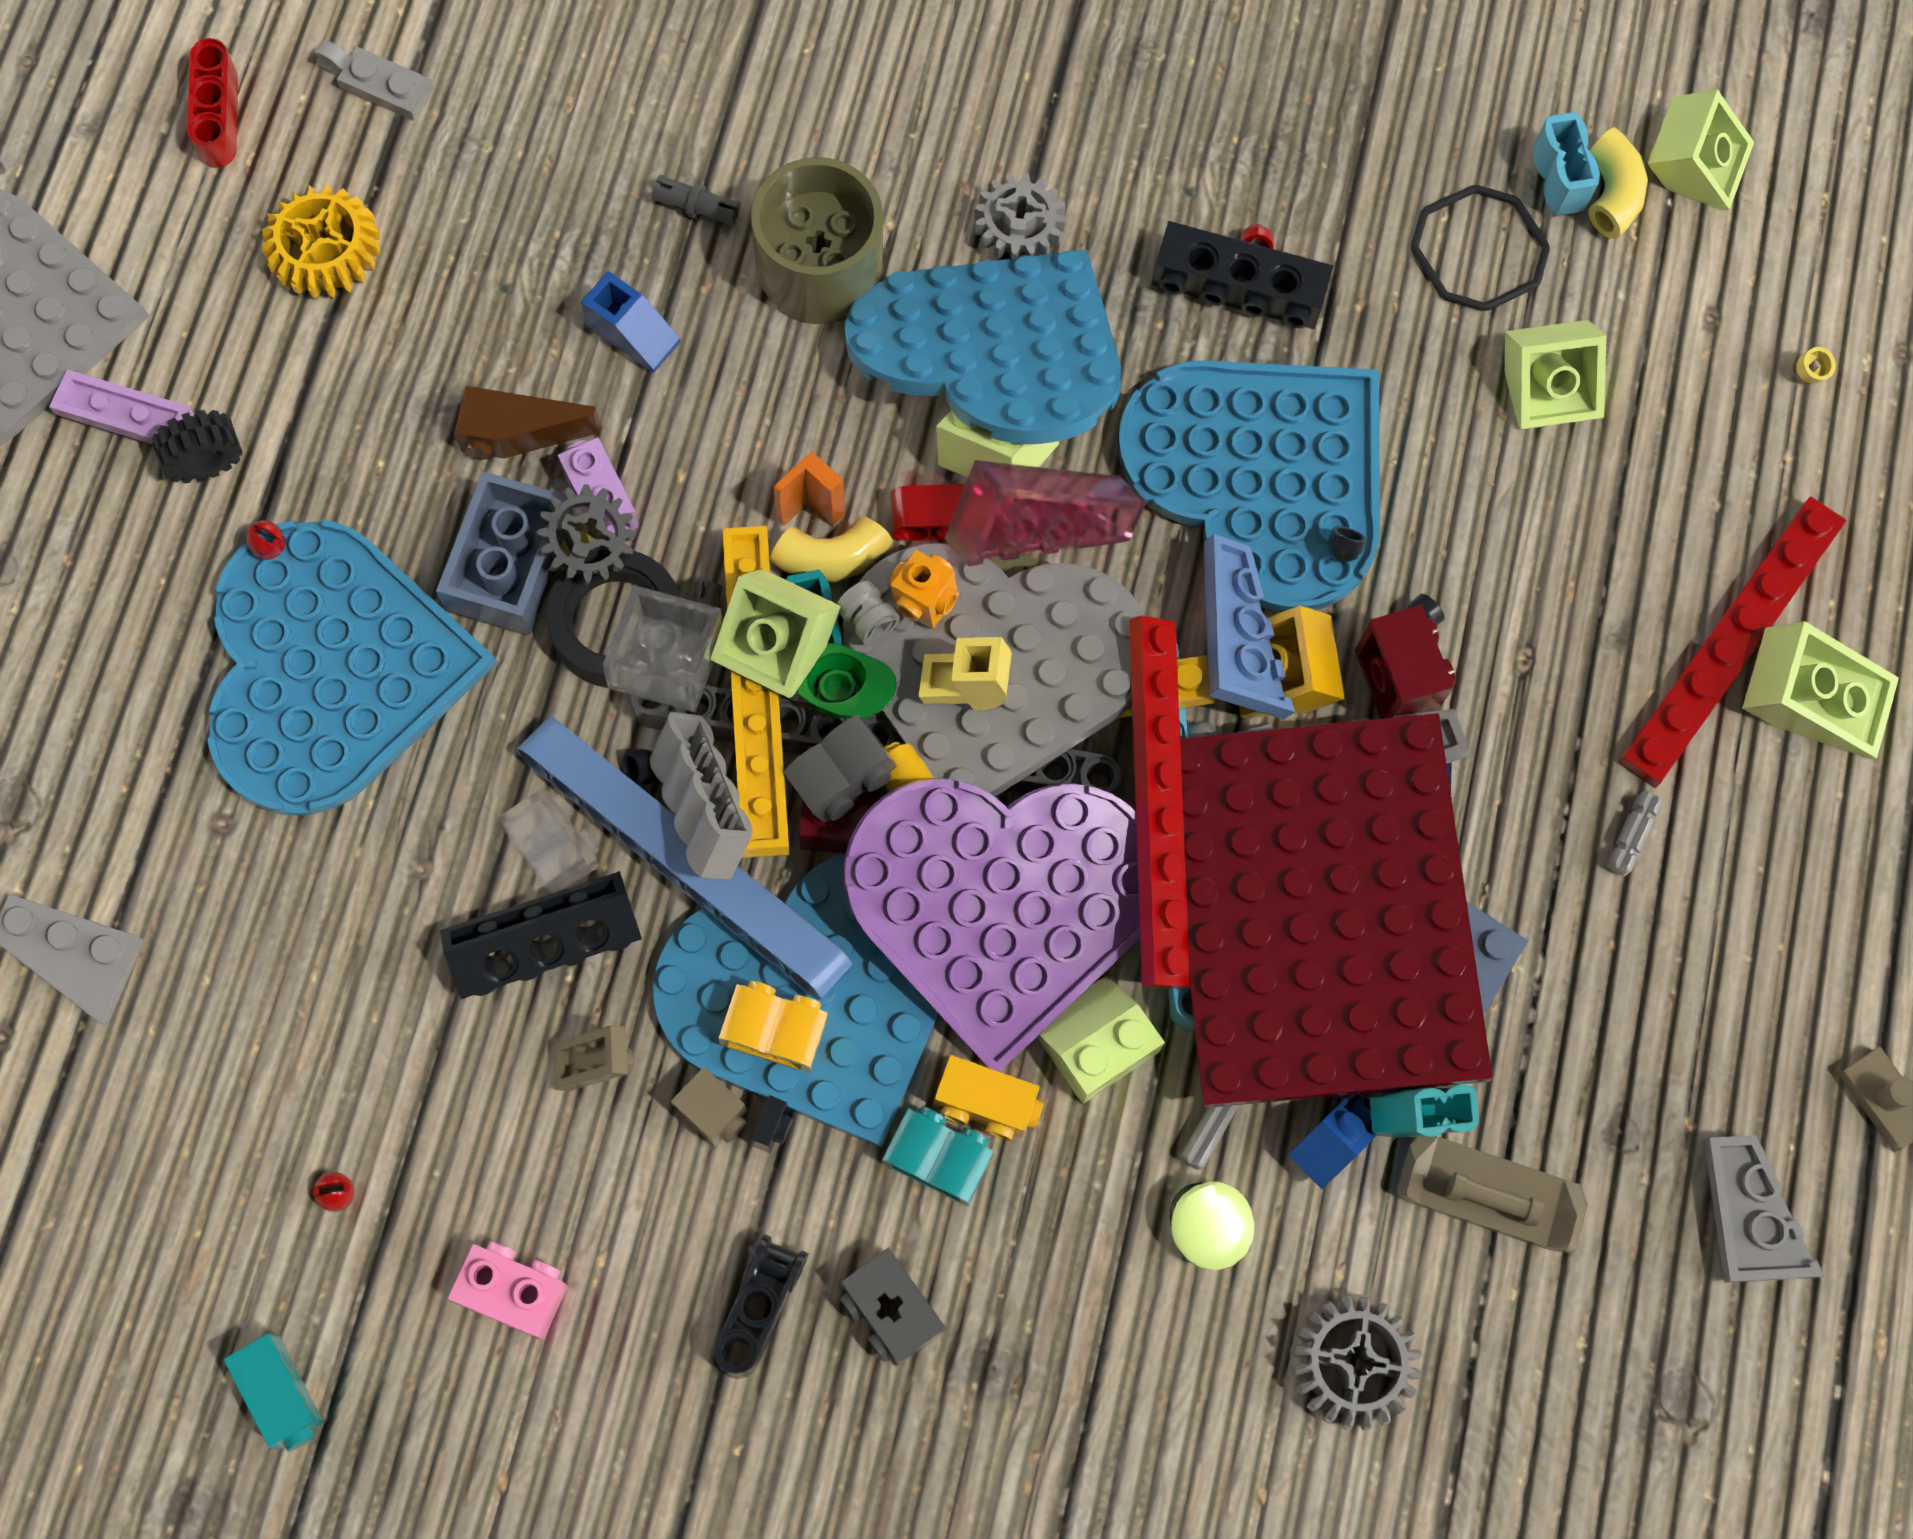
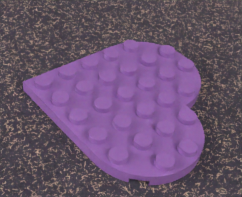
[844,778,1140,1072]

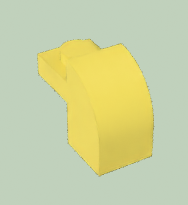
[919,637,1012,711]

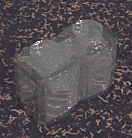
[498,787,600,894]

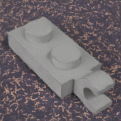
[315,40,434,121]

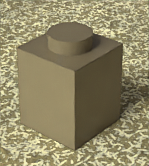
[670,1067,748,1147]

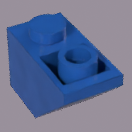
[581,271,681,373]
[1288,1093,1377,1189]

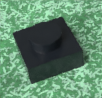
[751,1095,793,1154]

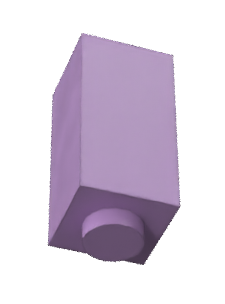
[558,437,639,533]

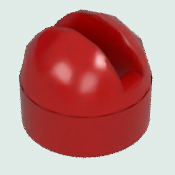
[1240,224,1274,249]
[246,520,286,560]
[313,1172,355,1212]

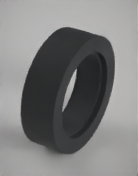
[546,551,684,688]

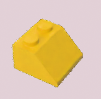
[1239,605,1345,718]

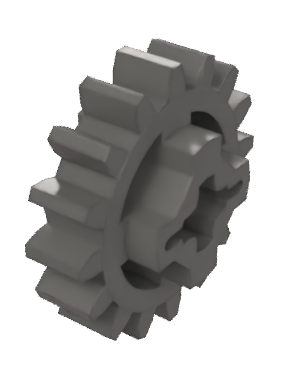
[536,484,636,585]

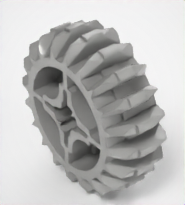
[1290,1295,1422,1430]

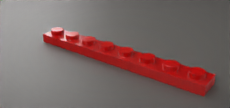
[1618,496,1847,788]
[1129,615,1190,989]

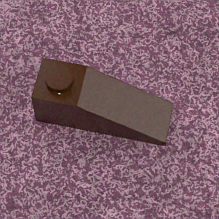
[454,386,600,460]

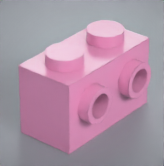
[448,1241,568,1341]

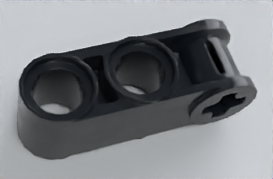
[714,1234,809,1379]

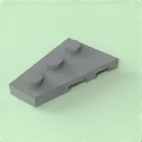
[0,894,144,1028]
[1704,1135,1824,1283]

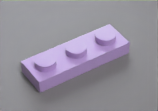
[49,369,194,445]

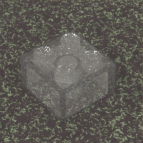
[603,585,723,712]

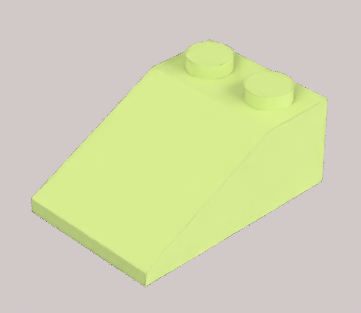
[1742,621,1899,759]

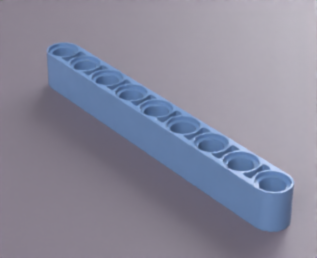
[517,716,852,1000]

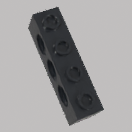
[1151,221,1334,329]
[440,871,642,999]

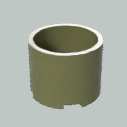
[751,157,883,324]

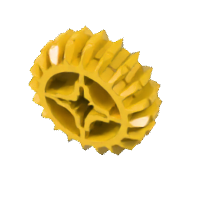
[262,184,381,300]

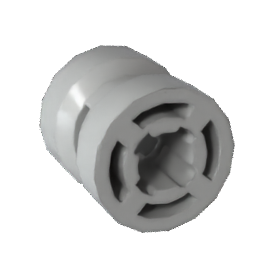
[837,580,900,645]

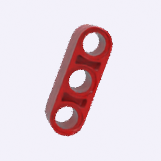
[187,38,238,168]
[890,483,1019,541]

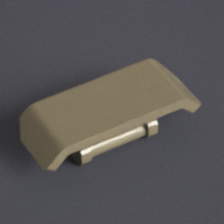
[1397,1136,1588,1254]

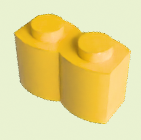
[718,981,828,1073]

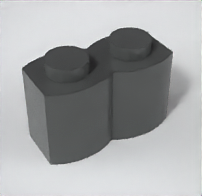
[784,715,897,823]

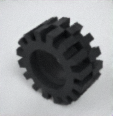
[152,410,242,483]

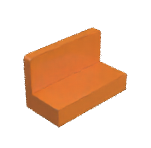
[773,451,845,527]

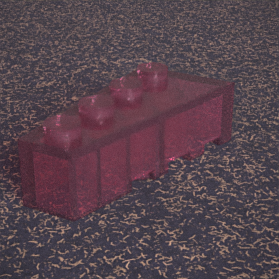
[945,460,1146,566]

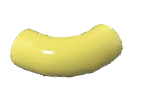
[1588,127,1648,239]
[770,516,893,582]

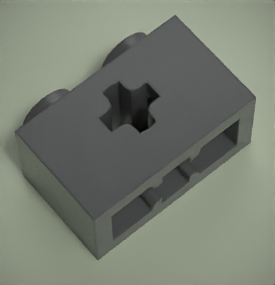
[839,1247,946,1366]

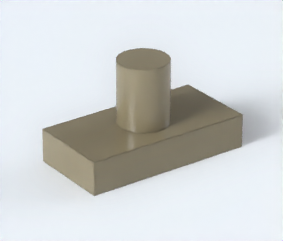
[553,1025,635,1091]
[1837,1047,1913,1152]

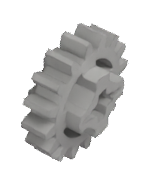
[974,173,1066,261]

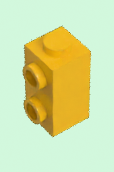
[934,1055,1045,1141]

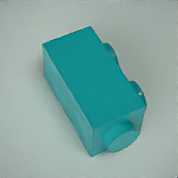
[223,1333,324,1452]

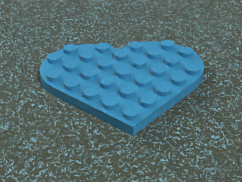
[845,250,1121,444]
[1117,361,1380,612]
[207,520,498,816]
[653,853,939,1149]

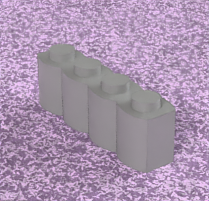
[650,712,753,880]

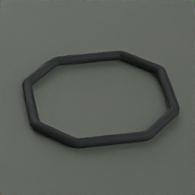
[1411,185,1550,311]

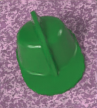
[797,643,897,718]

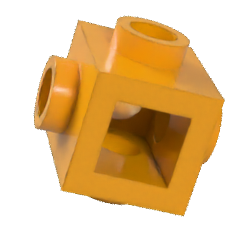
[890,549,959,630]

